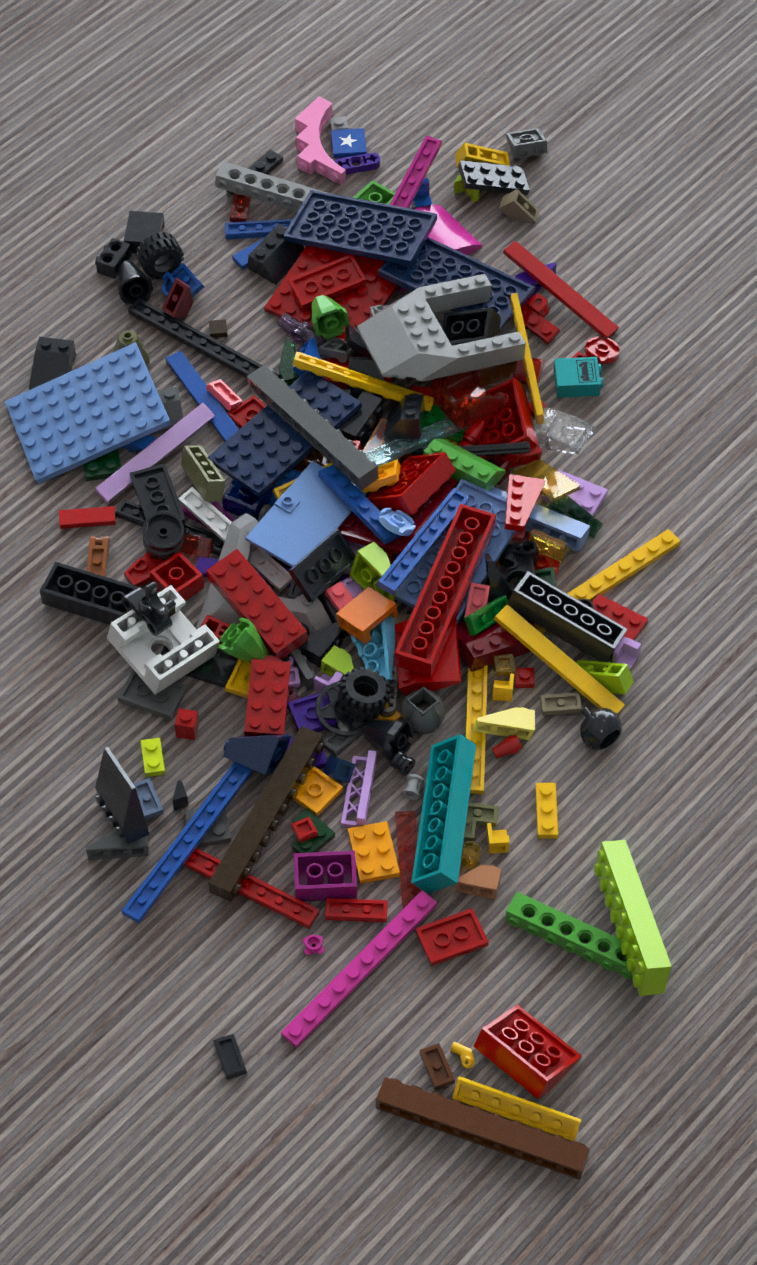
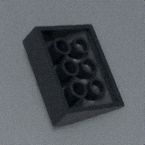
[95,747,150,844]

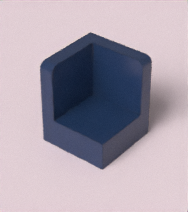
[323,755,356,783]

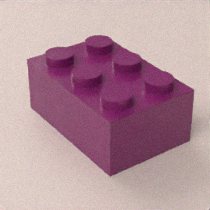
[294,851,357,901]

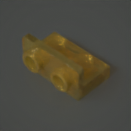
[529,529,570,562]

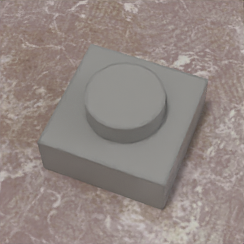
[329,116,349,130]

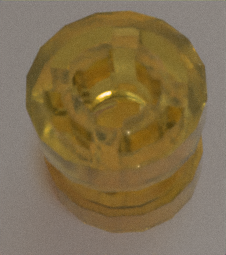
[461,841,481,869]

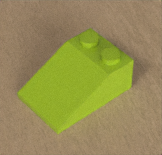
[350,542,397,601]

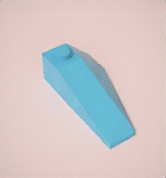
[351,615,395,681]

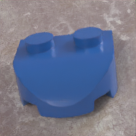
[161,263,205,298]

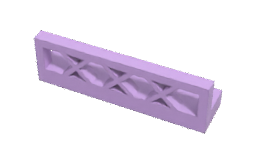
[341,750,377,828]

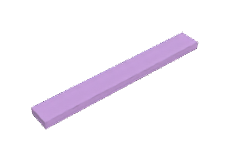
[95,403,215,503]

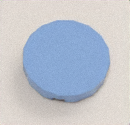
[378,508,415,536]

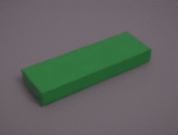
[464,595,508,636]

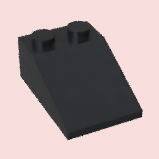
[29,336,76,390]

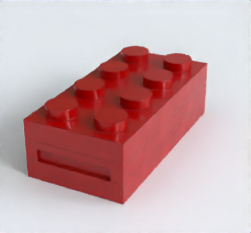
[244,655,291,736]

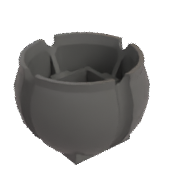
[401,686,445,734]

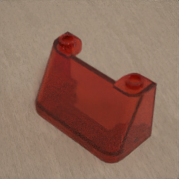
[431,369,506,428]

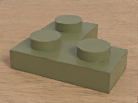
[464,803,499,842]

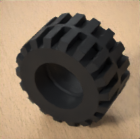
[136,232,184,279]
[337,667,390,721]

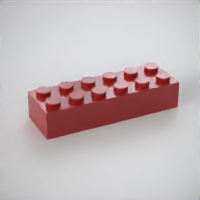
[206,549,308,660]

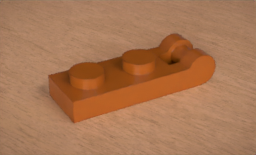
[87,536,110,577]

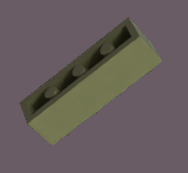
[181,445,225,502]

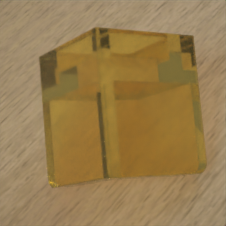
[493,654,516,682]

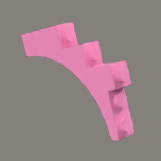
[295,96,346,185]

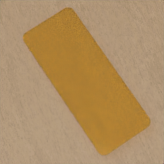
[513,460,581,501]

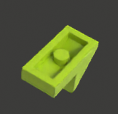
[454,173,479,202]

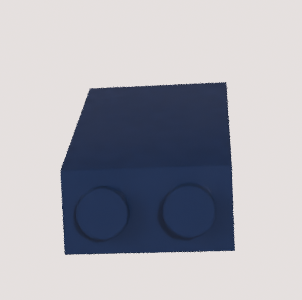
[223,734,292,775]

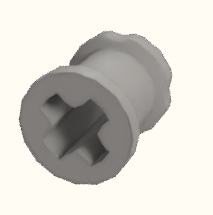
[402,774,424,800]

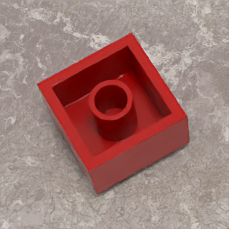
[150,552,204,601]

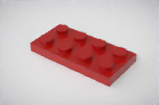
[288,254,367,310]

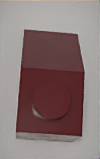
[162,278,193,318]

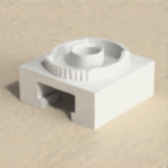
[107,585,220,695]

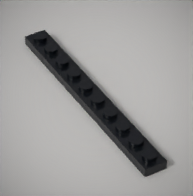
[128,298,280,379]

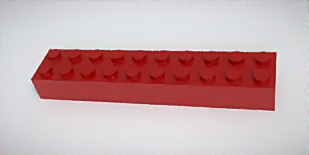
[394,504,496,677]

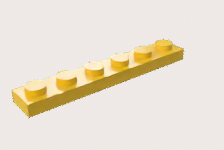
[452,1076,582,1142]

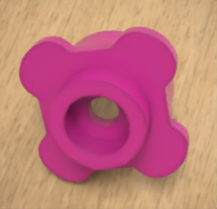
[303,935,325,956]

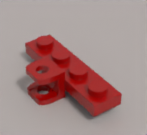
[512,293,560,345]

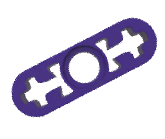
[334,153,380,175]

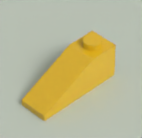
[455,142,510,168]

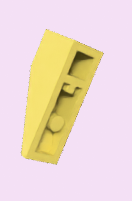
[472,707,535,740]

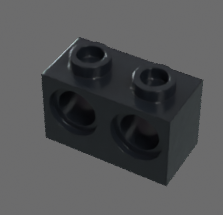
[95,238,132,279]

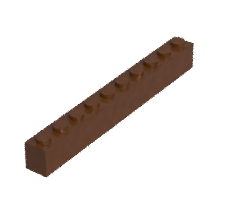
[376,1077,590,1180]

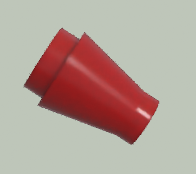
[462,418,487,445]
[491,734,522,759]

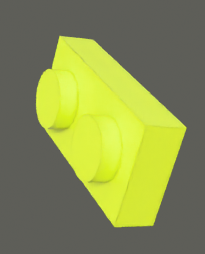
[140,737,165,777]

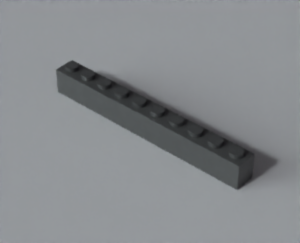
[247,365,379,490]

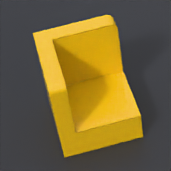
[492,673,514,702]
[486,823,510,854]

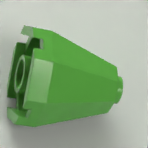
[312,295,350,339]
[218,617,268,663]

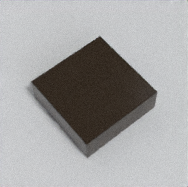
[209,319,228,338]

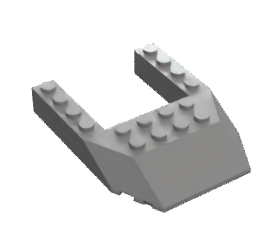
[357,274,526,381]

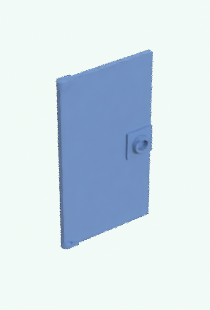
[245,461,368,567]

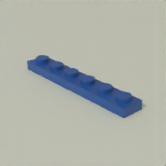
[318,465,400,545]

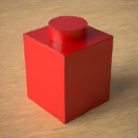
[174,708,199,740]

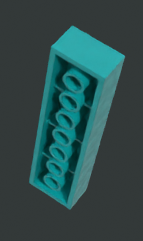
[411,734,476,894]

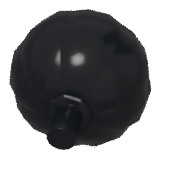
[580,707,622,750]

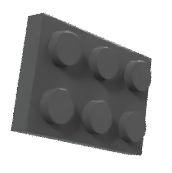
[117,670,187,720]

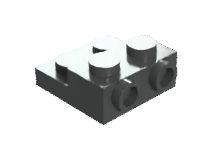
[506,128,548,159]

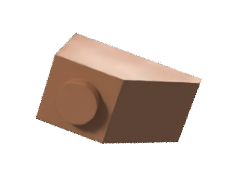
[456,865,502,900]

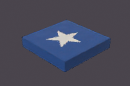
[331,128,367,158]

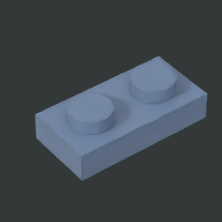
[134,778,164,820]

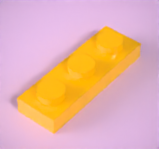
[535,783,558,839]

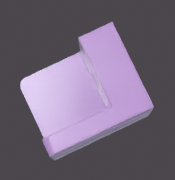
[612,636,641,670]
[313,671,343,695]

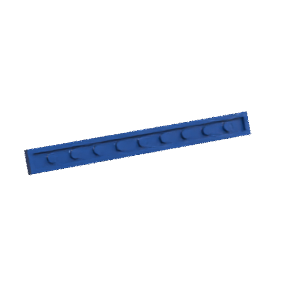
[122,762,252,924]

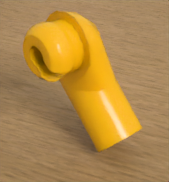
[450,1042,475,1069]

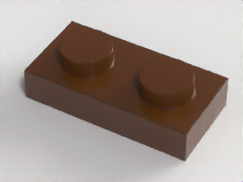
[419,1043,455,1090]

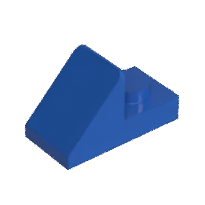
[411,178,432,208]

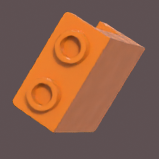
[336,587,398,644]

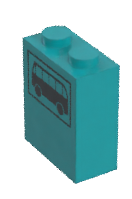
[553,357,604,398]

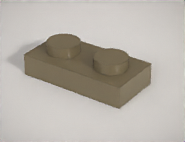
[540,692,582,716]

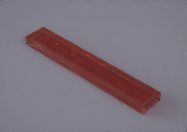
[395,810,422,910]

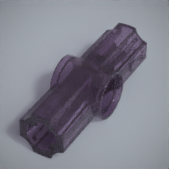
[278,313,327,348]

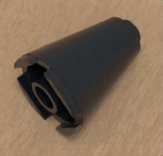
[118,261,153,304]

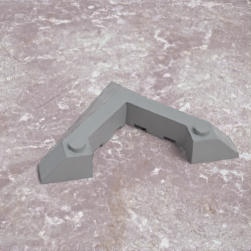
[196,513,332,635]

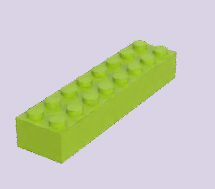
[594,840,672,996]

